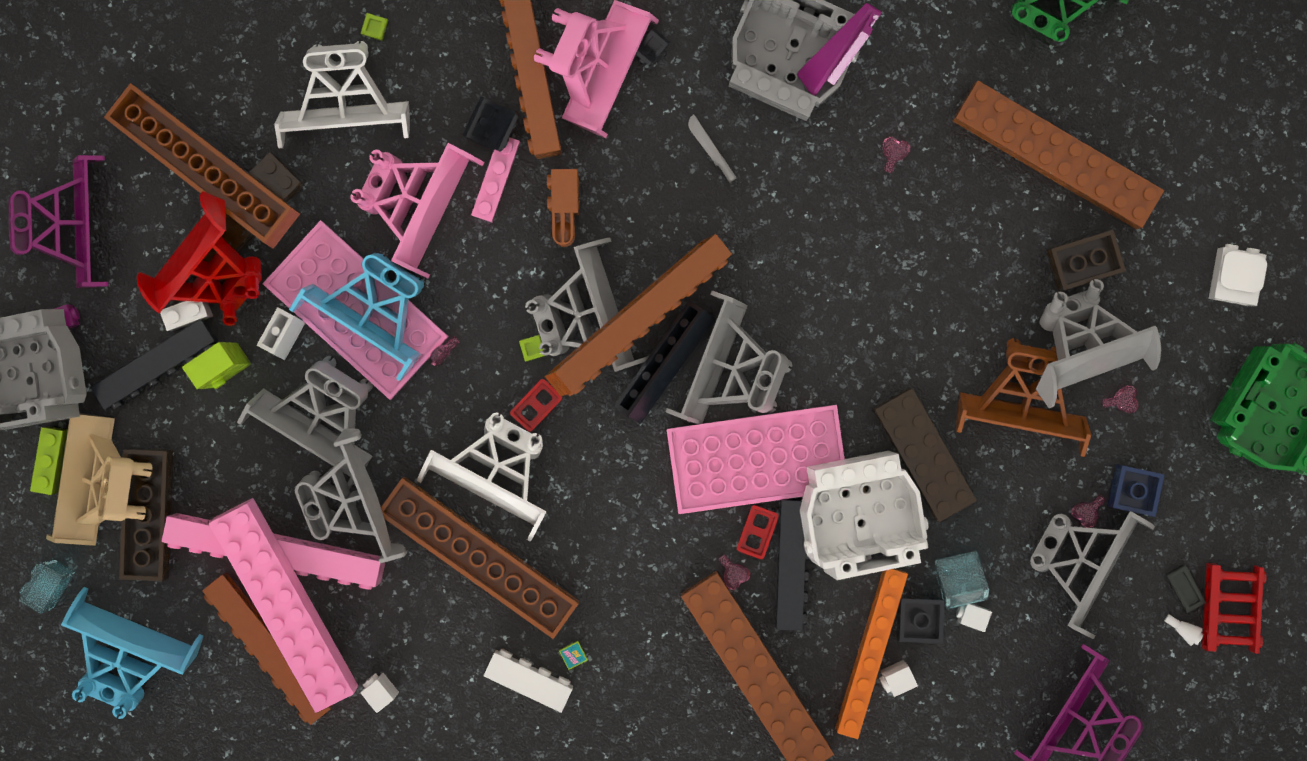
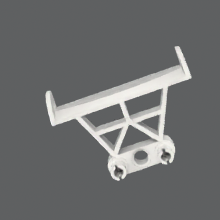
[274,41,410,148]
[417,413,546,542]

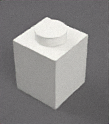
[956,601,992,632]

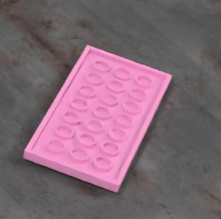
[263,220,449,400]
[667,405,846,514]

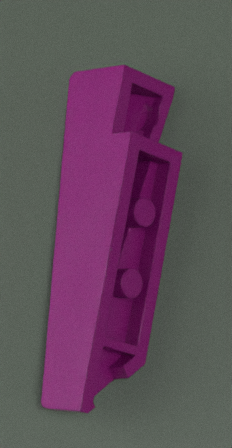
[797,3,882,96]

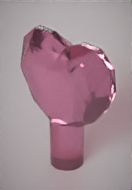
[883,137,910,173]
[431,336,460,366]
[1102,386,1139,413]
[1072,495,1106,528]
[719,555,750,590]

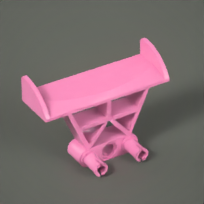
[534,0,659,138]
[351,143,485,279]

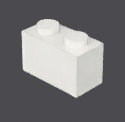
[160,301,213,331]
[257,307,305,360]
[879,660,918,697]
[361,673,399,713]

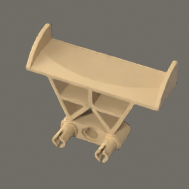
[46,413,152,546]

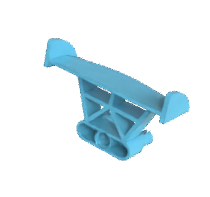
[289,253,424,381]
[61,587,204,719]

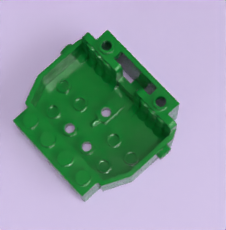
[1210,343,1307,476]

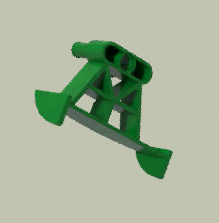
[1012,0,1129,42]

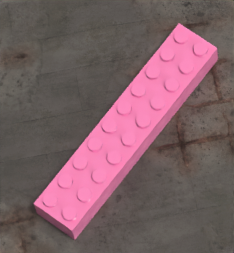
[208,498,358,713]
[162,513,385,590]

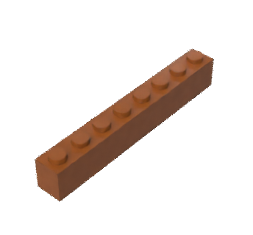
[202,572,334,725]

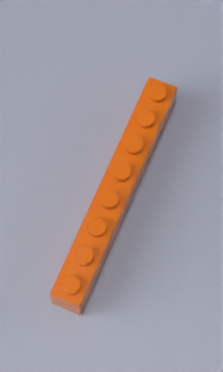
[835,568,908,739]

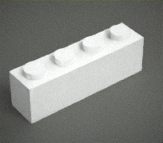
[484,649,573,713]

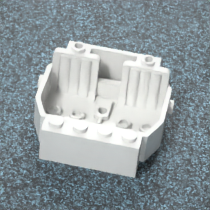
[800,451,928,580]

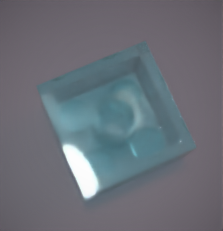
[935,551,989,609]
[18,559,75,614]

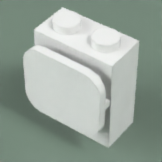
[1209,244,1267,306]

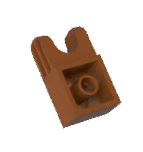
[547,169,579,247]

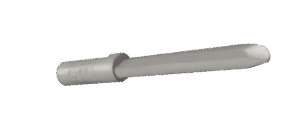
[688,114,736,182]

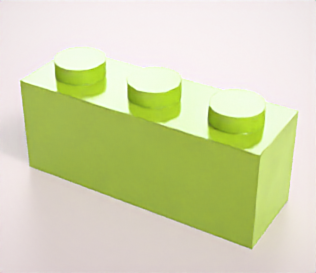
[30,426,68,495]

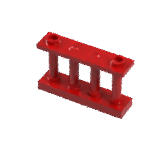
[1202,563,1266,654]

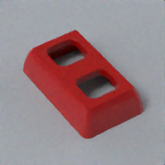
[510,379,562,432]
[737,505,779,559]

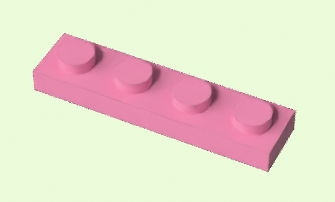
[471,137,520,223]

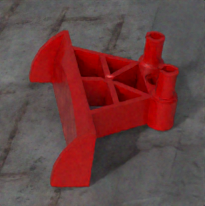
[137,191,262,326]

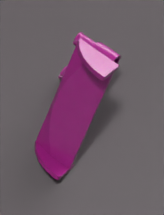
[8,155,108,288]
[1014,644,1143,761]

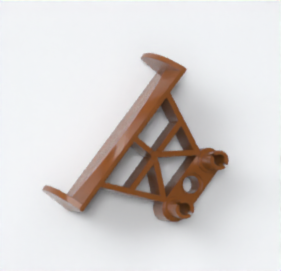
[956,338,1091,457]

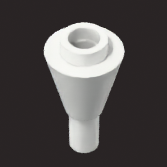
[1164,614,1204,646]

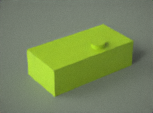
[182,342,251,389]

